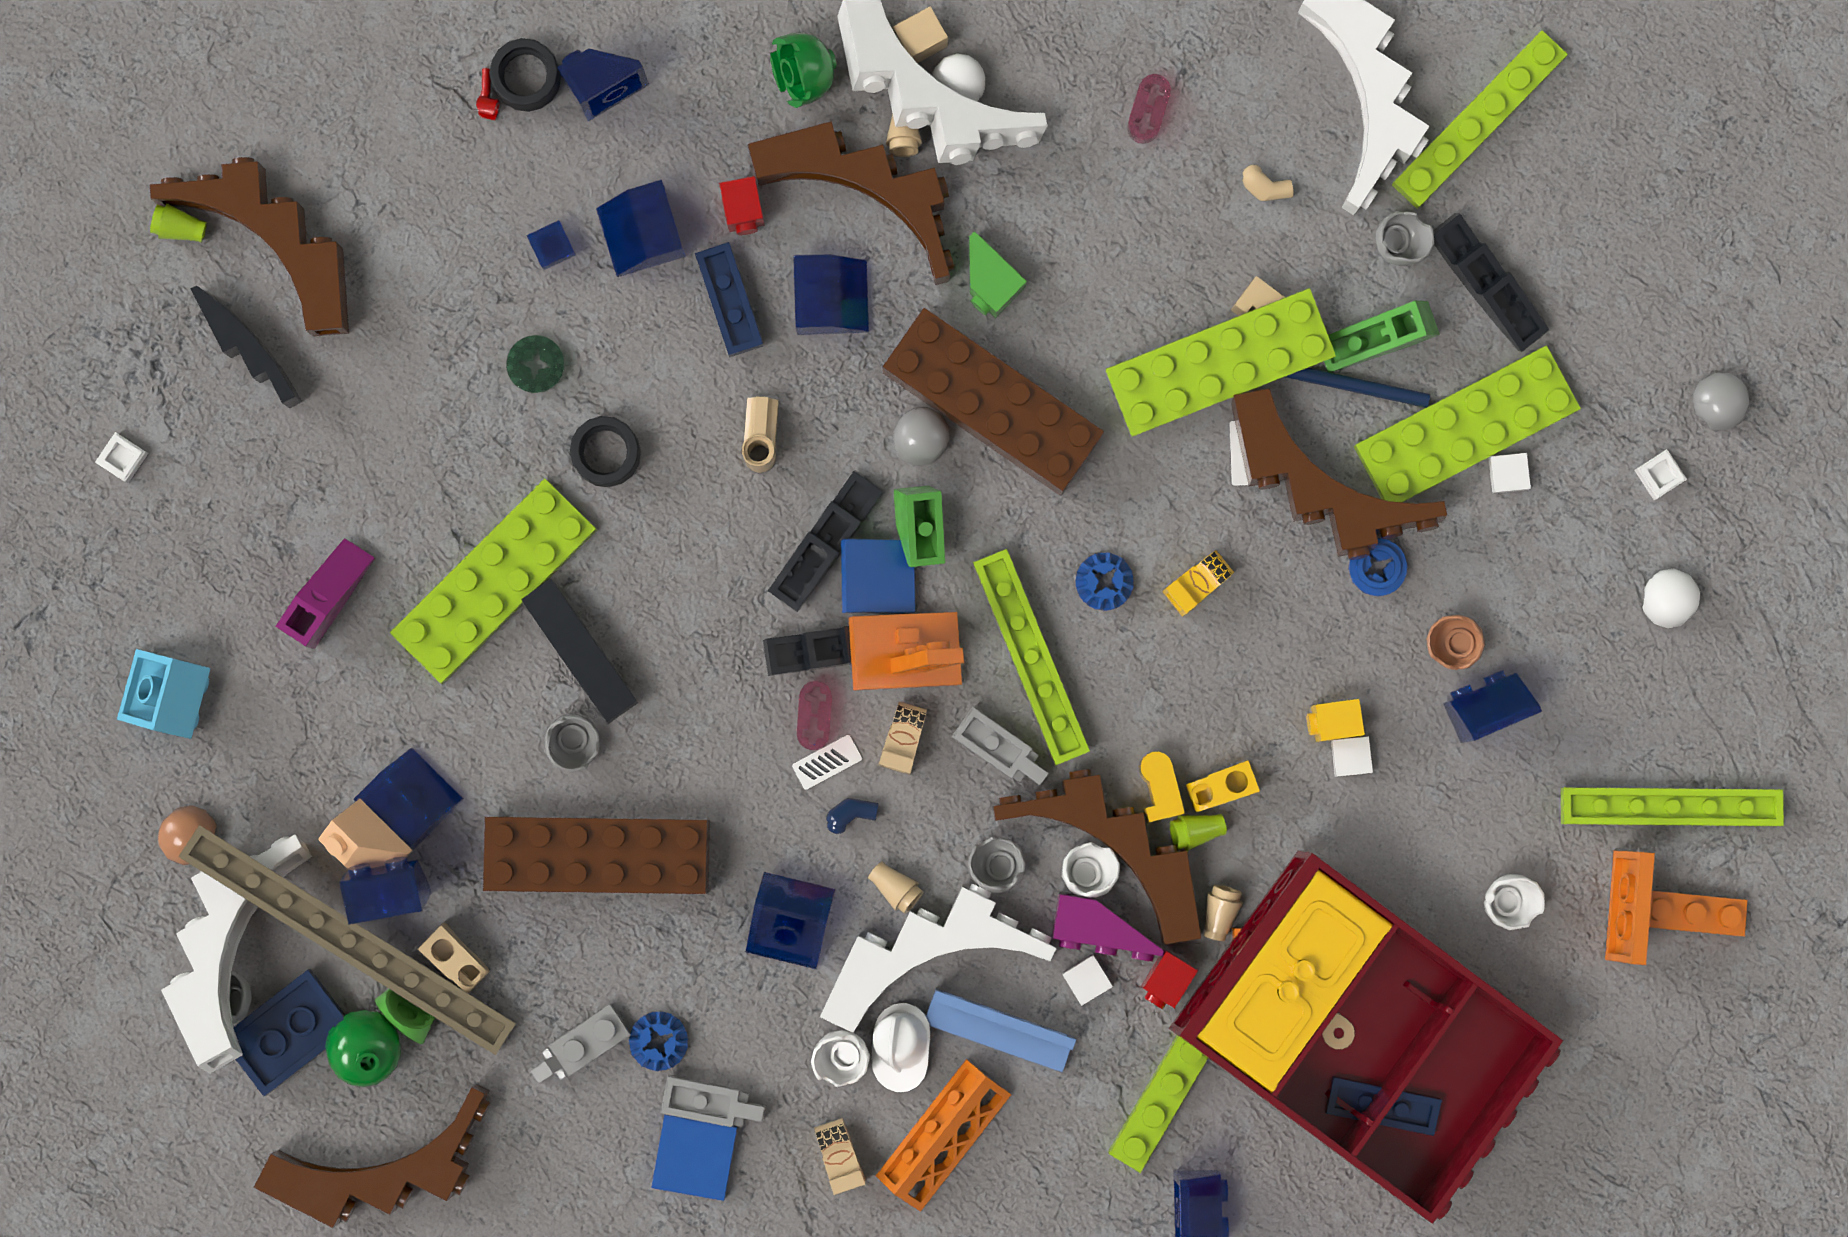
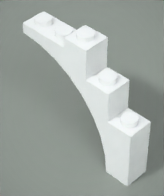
[837,0,1048,165]
[1298,0,1429,216]
[161,835,312,1074]
[820,884,1056,1033]

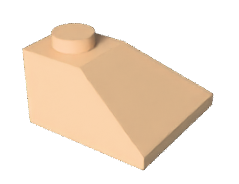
[318,799,412,891]

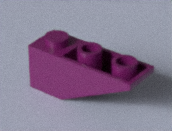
[275,538,375,649]
[1052,894,1164,962]

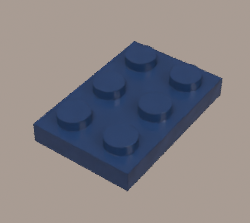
[233,969,345,1097]

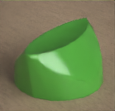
[375,989,435,1044]

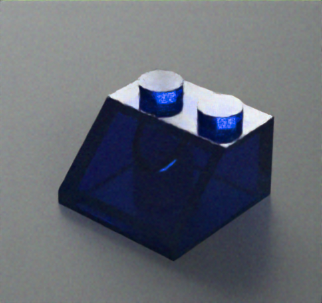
[557,48,649,122]
[596,180,686,277]
[793,254,869,335]
[1443,670,1542,743]
[353,748,464,851]
[339,857,431,925]
[745,872,835,969]
[1173,1170,1229,1237]

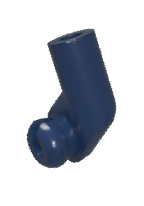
[826,798,879,834]

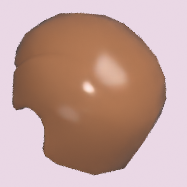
[1426,614,1486,670]
[158,805,216,865]

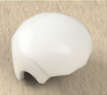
[932,53,985,102]
[1642,569,1700,628]
[1062,842,1120,899]
[1484,874,1545,930]
[811,1030,870,1087]

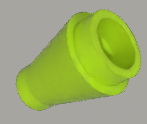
[150,204,207,243]
[1170,814,1227,851]

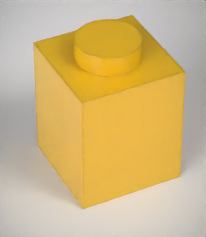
[1306,699,1365,742]

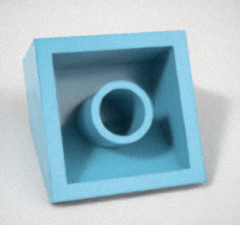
[117,649,211,739]

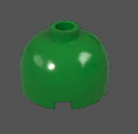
[770,32,837,108]
[325,1010,401,1087]

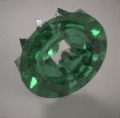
[506,335,565,394]

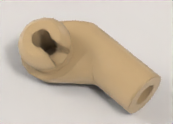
[1242,165,1293,201]

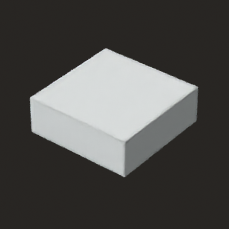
[95,432,149,483]
[1634,449,1687,500]
[1488,453,1531,494]
[1331,736,1373,777]
[1062,955,1113,1006]

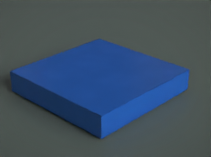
[841,539,915,614]
[651,1114,738,1201]

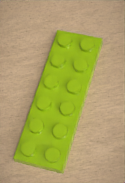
[1105,288,1336,437]
[1354,345,1581,502]
[389,478,597,684]

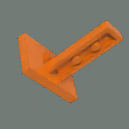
[849,612,964,691]
[1605,850,1748,965]

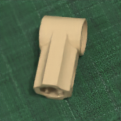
[742,397,779,473]

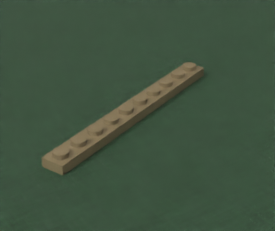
[178,825,516,1055]

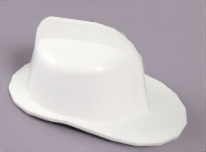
[871,1003,930,1092]

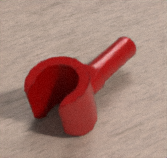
[476,68,500,120]

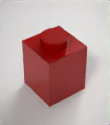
[719,176,765,235]
[1140,949,1198,1010]

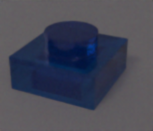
[526,220,576,270]

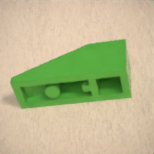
[1324,300,1440,373]

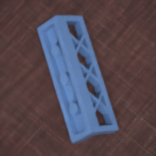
[926,988,1076,1072]

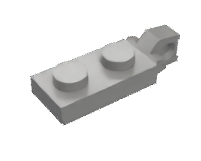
[952,707,1049,786]
[531,1004,631,1083]
[660,1076,766,1127]

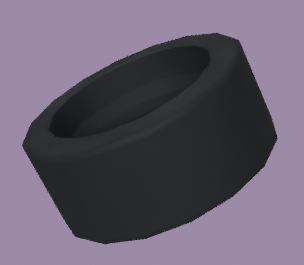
[489,38,561,112]
[570,416,641,487]

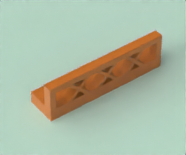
[876,1059,1011,1212]

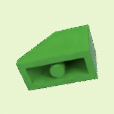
[969,231,1027,319]
[894,485,945,567]

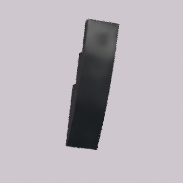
[1434,213,1549,352]
[190,285,302,408]
[768,470,885,612]
[521,579,638,724]
[763,626,852,676]

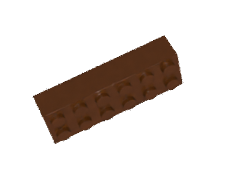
[882,308,1104,496]
[483,817,710,894]

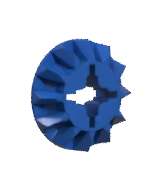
[1348,538,1407,597]
[1076,552,1134,611]
[629,1012,688,1071]

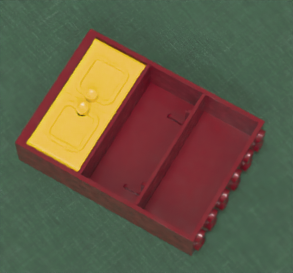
[1168,851,1564,1224]

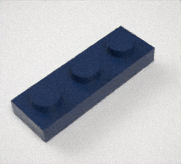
[695,242,763,358]
[1325,1076,1442,1136]

